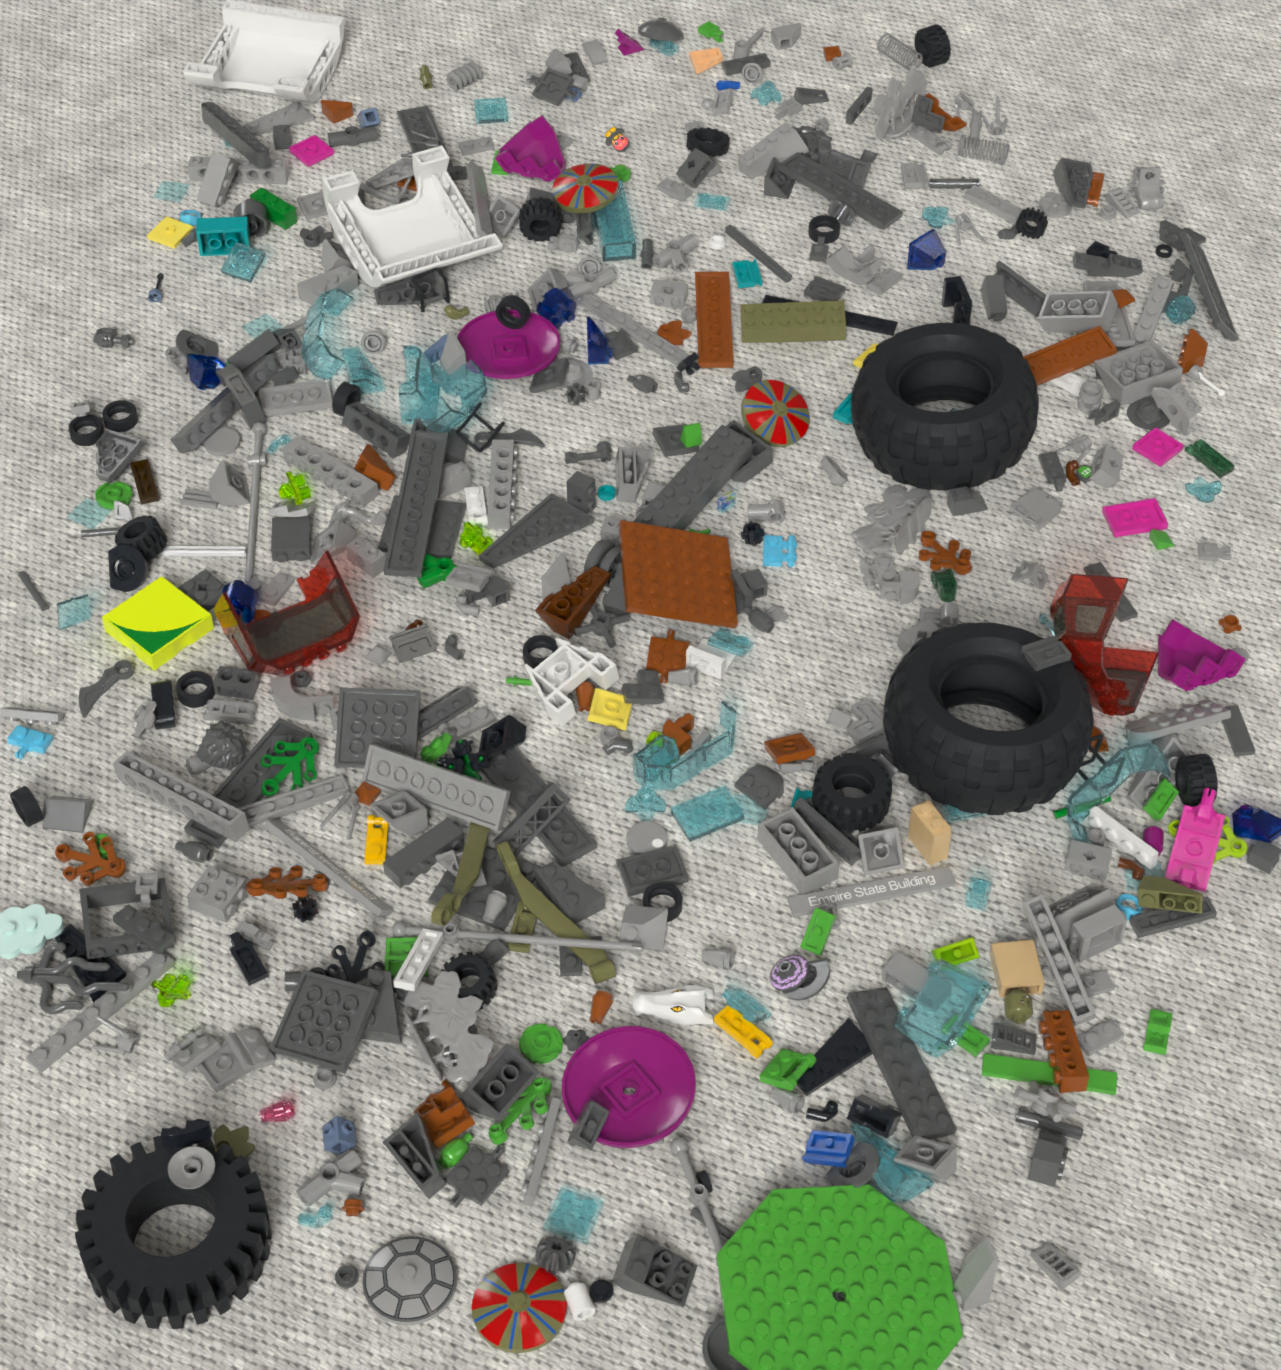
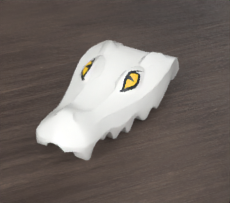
[633,985,714,1026]

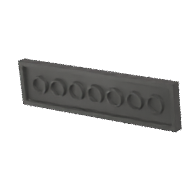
[397,105,456,178]
[778,152,903,230]
[1181,233,1239,341]
[184,718,313,849]
[481,748,597,867]
[846,987,957,1139]

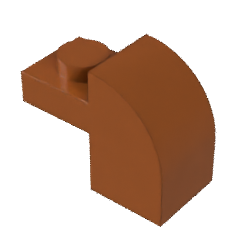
[663,713,694,758]

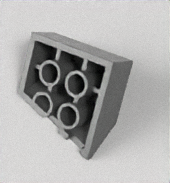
[726,420,773,482]

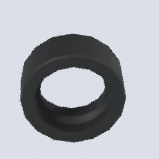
[808,215,840,244]
[495,295,530,329]
[332,382,361,416]
[102,400,138,432]
[69,414,104,446]
[523,635,558,669]
[176,671,215,708]
[10,786,43,827]
[643,882,683,922]

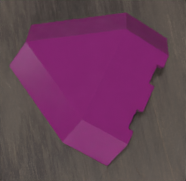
[495,115,566,182]
[1158,619,1246,691]

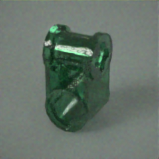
[930,568,957,602]

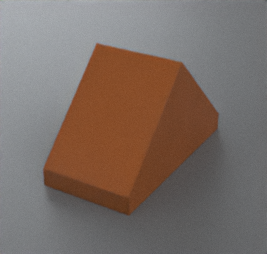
[321,100,354,124]

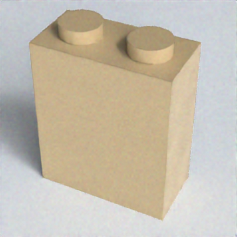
[908,800,952,866]
[989,940,1045,997]

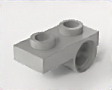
[920,602,959,628]

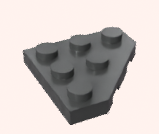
[96,429,145,483]

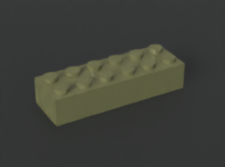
[740,300,846,343]

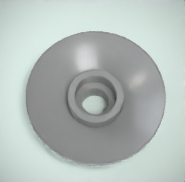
[168,1146,215,1189]

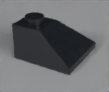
[479,715,527,760]

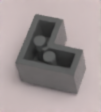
[1028,1131,1069,1187]

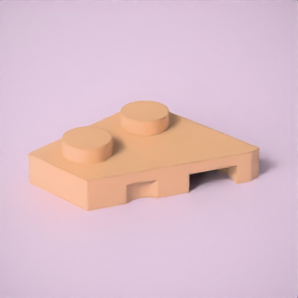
[689,47,723,74]

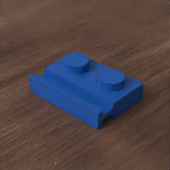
[802,1130,855,1168]

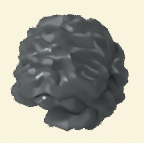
[197,720,247,770]

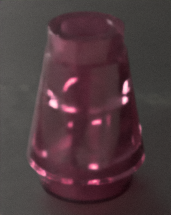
[260,1099,295,1123]

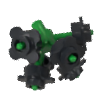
[436,739,491,780]

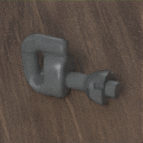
[93,328,134,348]

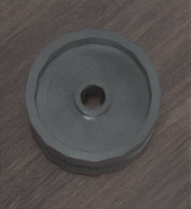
[584,539,621,587]

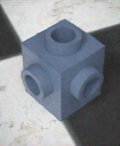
[322,1116,356,1155]

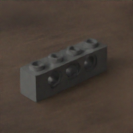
[342,402,410,458]

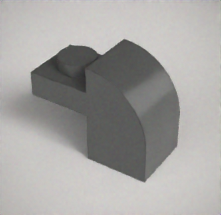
[465,575,510,607]

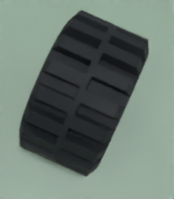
[915,24,951,68]
[519,197,561,242]
[115,515,168,562]
[1175,754,1218,806]
[441,952,497,1010]

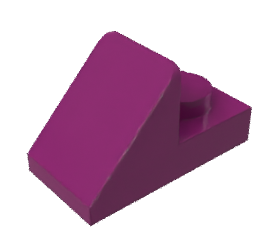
[615,28,644,56]

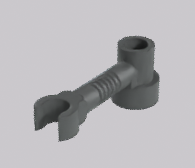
[565,441,612,464]

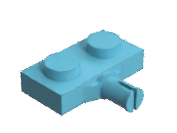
[7,725,53,759]

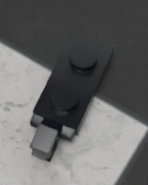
[229,932,268,986]

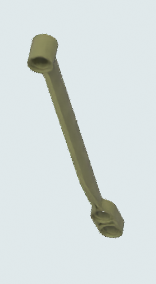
[431,822,490,926]
[496,841,616,984]

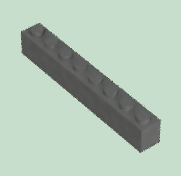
[170,354,280,454]

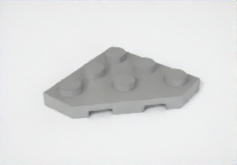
[365,158,414,189]

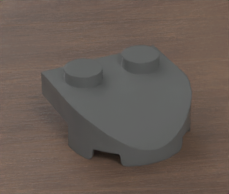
[734,766,784,810]

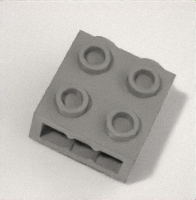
[187,865,248,923]

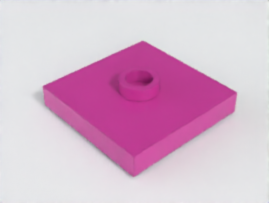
[289,135,334,167]
[1132,427,1184,467]

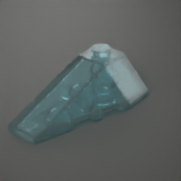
[850,1122,934,1202]

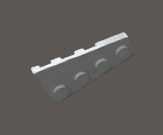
[243,102,314,136]

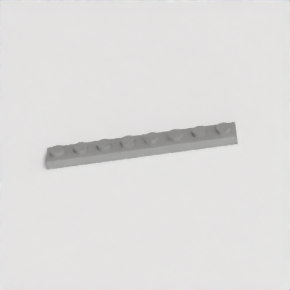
[26,951,175,1073]

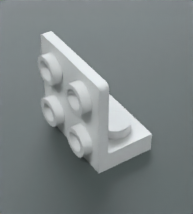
[686,638,737,679]

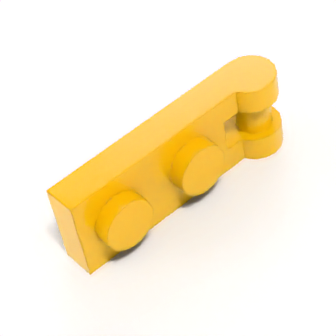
[364,815,389,864]
[714,1004,773,1059]

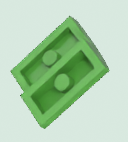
[385,937,428,978]

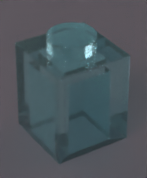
[965,877,992,912]

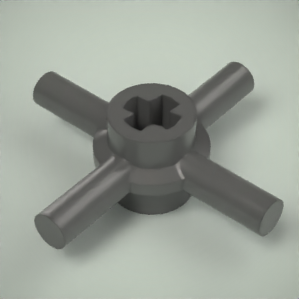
[573,603,630,648]

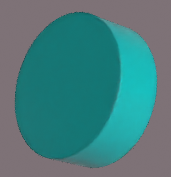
[597,485,616,501]

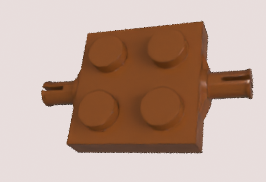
[646,630,689,684]

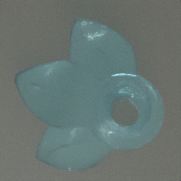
[751,81,782,106]
[922,206,954,229]
[1185,476,1222,503]
[625,786,666,821]

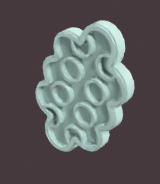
[0,904,65,959]

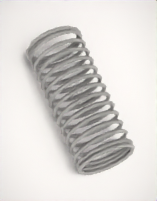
[877,33,922,71]
[958,135,1010,164]

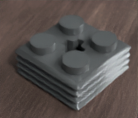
[178,570,230,612]

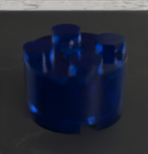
[537,288,576,329]
[216,580,259,624]

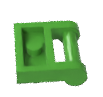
[759,1048,816,1091]

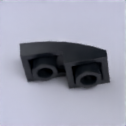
[161,1119,213,1148]

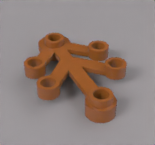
[918,531,972,575]
[55,832,126,886]
[246,866,328,899]

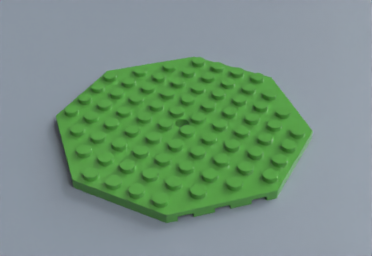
[716,1184,963,1370]

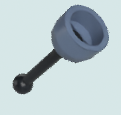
[148,273,164,302]

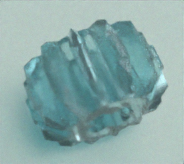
[1166,295,1196,325]

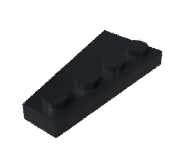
[55,923,127,1002]
[797,1018,872,1096]

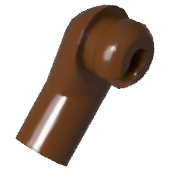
[1066,460,1080,486]
[1117,857,1145,880]

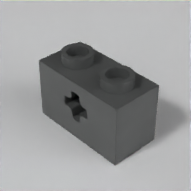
[676,148,715,189]
[566,471,597,513]

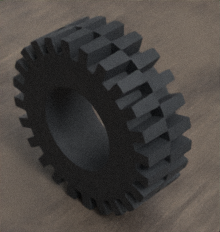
[75,1136,272,1329]

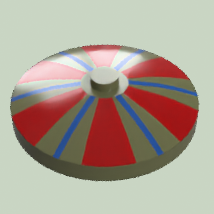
[552,163,619,213]
[741,380,810,447]
[472,1263,567,1353]

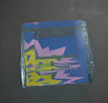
[717,490,736,514]

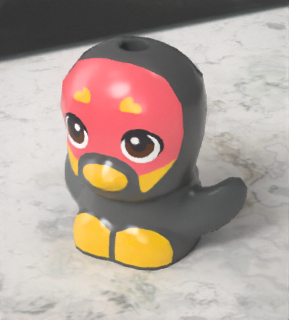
[605,127,629,152]

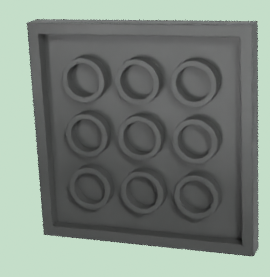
[378,495,466,559]
[334,687,421,769]
[428,841,541,932]
[269,970,379,1074]

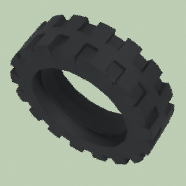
[686,127,730,157]

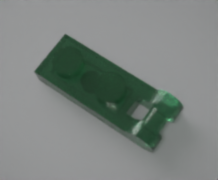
[1185,439,1235,478]

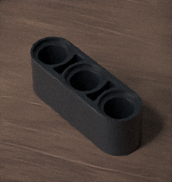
[151,680,176,730]

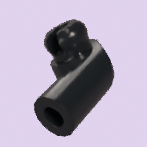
[806,1101,838,1122]

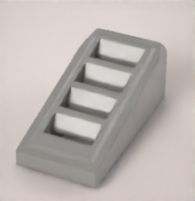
[1106,187,1140,219]
[1030,1242,1081,1290]

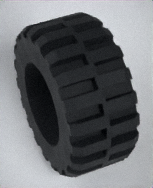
[812,754,892,832]

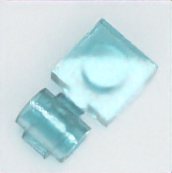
[649,39,679,57]

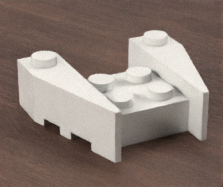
[524,638,619,727]

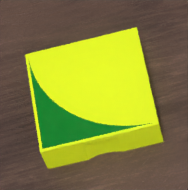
[102,576,214,671]

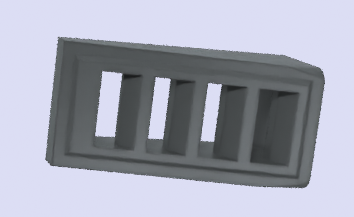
[794,87,829,105]
[991,1023,1037,1055]

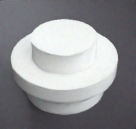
[709,235,725,250]

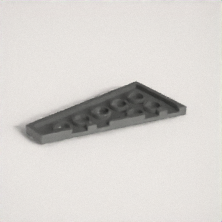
[479,493,594,569]

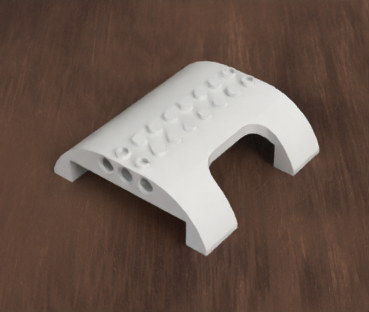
[183,0,345,102]
[322,146,503,287]

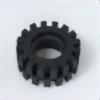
[1016,207,1048,239]

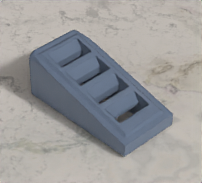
[423,334,448,366]

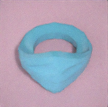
[179,210,202,226]
[1115,894,1143,920]

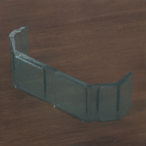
[301,288,353,379]
[417,359,488,432]
[633,701,737,791]
[1067,743,1171,844]

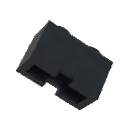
[846,1094,902,1138]

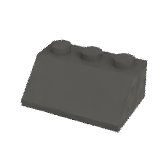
[459,1043,540,1121]

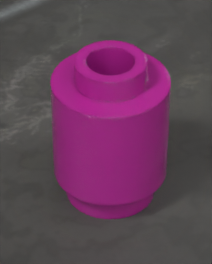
[1143,826,1164,857]

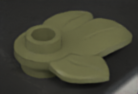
[213,1124,255,1158]

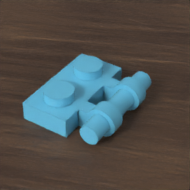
[763,535,797,567]

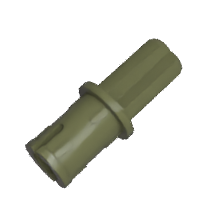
[419,64,433,89]

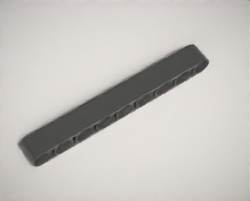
[201,102,270,168]

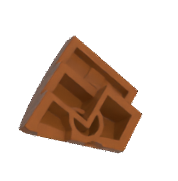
[413,1079,475,1149]

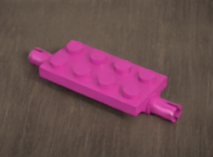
[1165,788,1226,892]

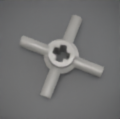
[1014,1080,1076,1122]

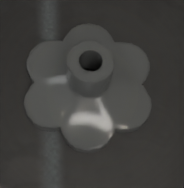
[563,1029,590,1052]

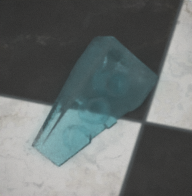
[341,346,386,395]

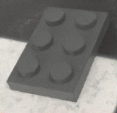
[616,845,688,897]

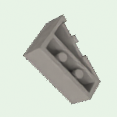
[615,446,654,502]

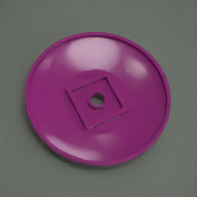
[457,309,561,379]
[562,1026,696,1148]

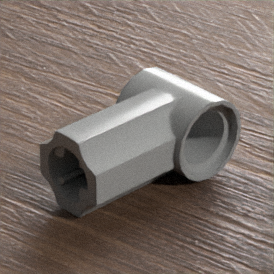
[748,500,784,523]

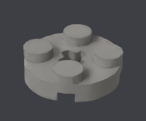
[1039,192,1072,218]

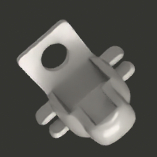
[1127,166,1166,210]

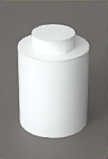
[564,1282,596,1321]

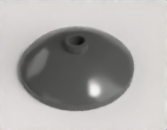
[638,18,683,41]
[702,1317,749,1370]

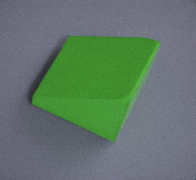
[680,423,702,448]
[1149,529,1174,550]

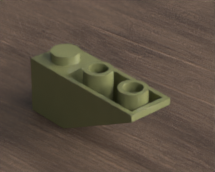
[1138,875,1203,914]

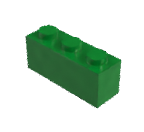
[249,187,297,230]

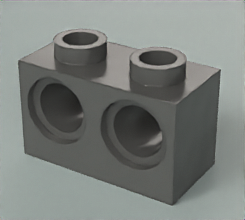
[213,666,260,700]

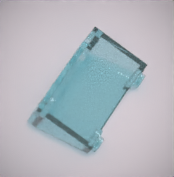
[399,345,441,424]
[894,959,992,1059]

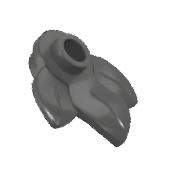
[300,226,333,247]
[731,367,762,392]

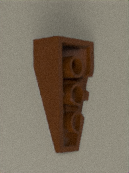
[535,566,611,639]

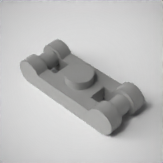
[203,699,257,725]

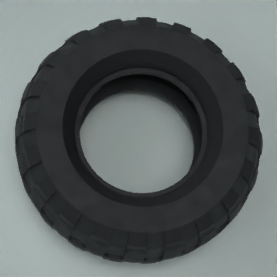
[851,323,1039,491]
[883,622,1094,815]

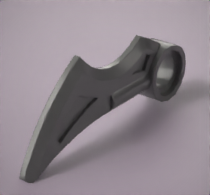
[474,428,545,449]
[79,660,134,718]

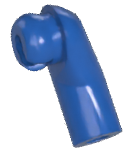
[716,80,740,91]

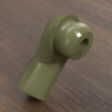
[444,305,469,320]

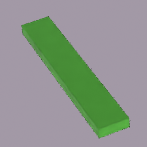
[982,1053,1117,1095]

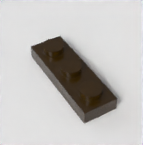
[130,459,159,505]

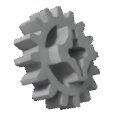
[279,344,317,375]

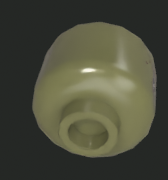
[1004,990,1033,1024]

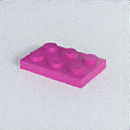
[1102,498,1168,538]

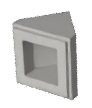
[571,75,588,92]

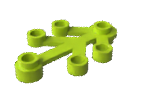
[1168,816,1248,864]

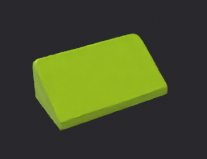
[931,937,980,970]

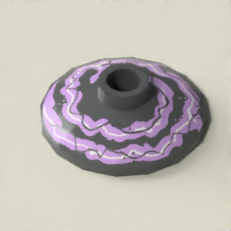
[770,954,810,992]

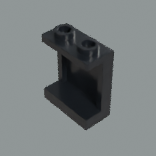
[941,276,972,325]

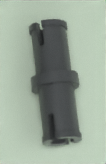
[640,239,654,269]

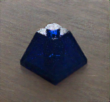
[907,229,946,270]
[587,316,612,365]
[186,354,228,390]
[1232,805,1281,843]

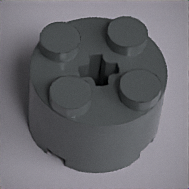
[233,199,268,237]

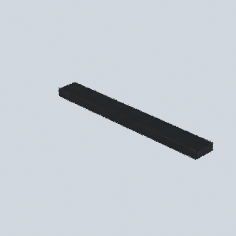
[762,295,898,336]

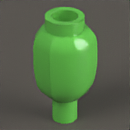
[439,1133,473,1169]

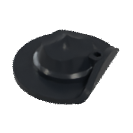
[108,545,147,592]

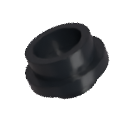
[590,1280,613,1303]

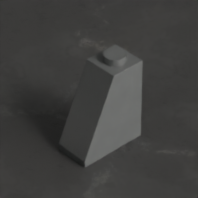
[980,275,1007,322]

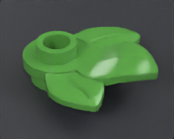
[609,164,631,182]

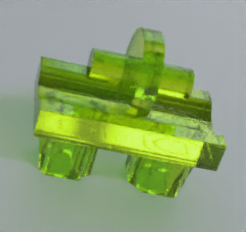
[278,471,311,505]
[459,522,493,556]
[151,973,192,1007]

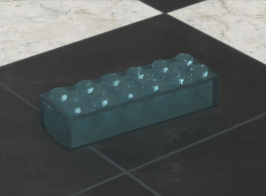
[593,180,636,262]

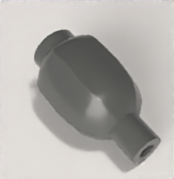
[627,375,658,393]
[743,606,775,633]
[175,841,213,863]

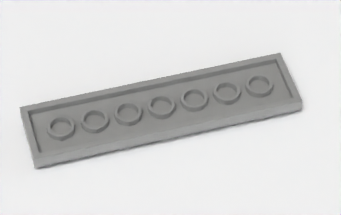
[361,744,511,831]

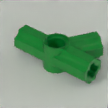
[417,554,457,589]

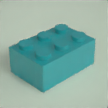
[196,216,251,256]

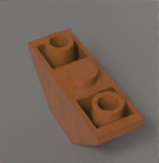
[1178,328,1208,374]
[354,444,396,491]

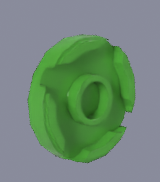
[95,481,133,509]
[519,1023,563,1064]

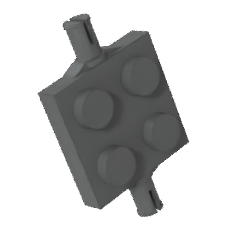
[530,68,576,106]
[445,1145,510,1208]

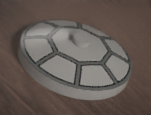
[362,1236,457,1325]

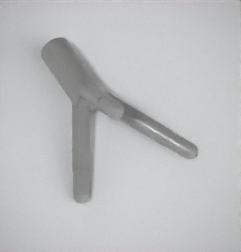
[393,177,416,203]

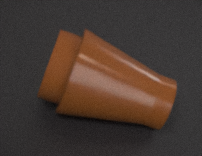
[576,682,595,711]
[589,991,613,1025]

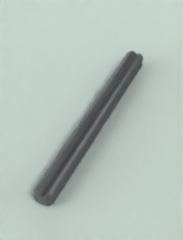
[725,225,792,283]

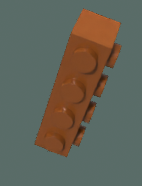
[1038,1010,1089,1093]

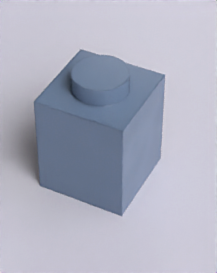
[357,107,380,128]

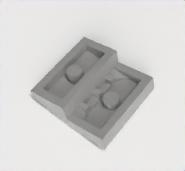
[269,499,315,517]

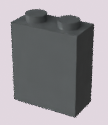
[271,516,311,562]

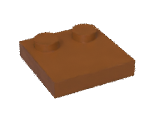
[764,732,815,765]

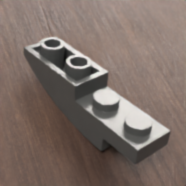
[1073,252,1143,277]

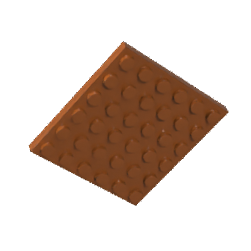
[618,520,738,629]

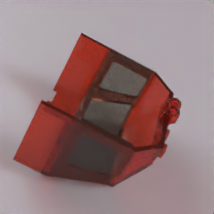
[213,551,360,675]
[1050,574,1159,716]

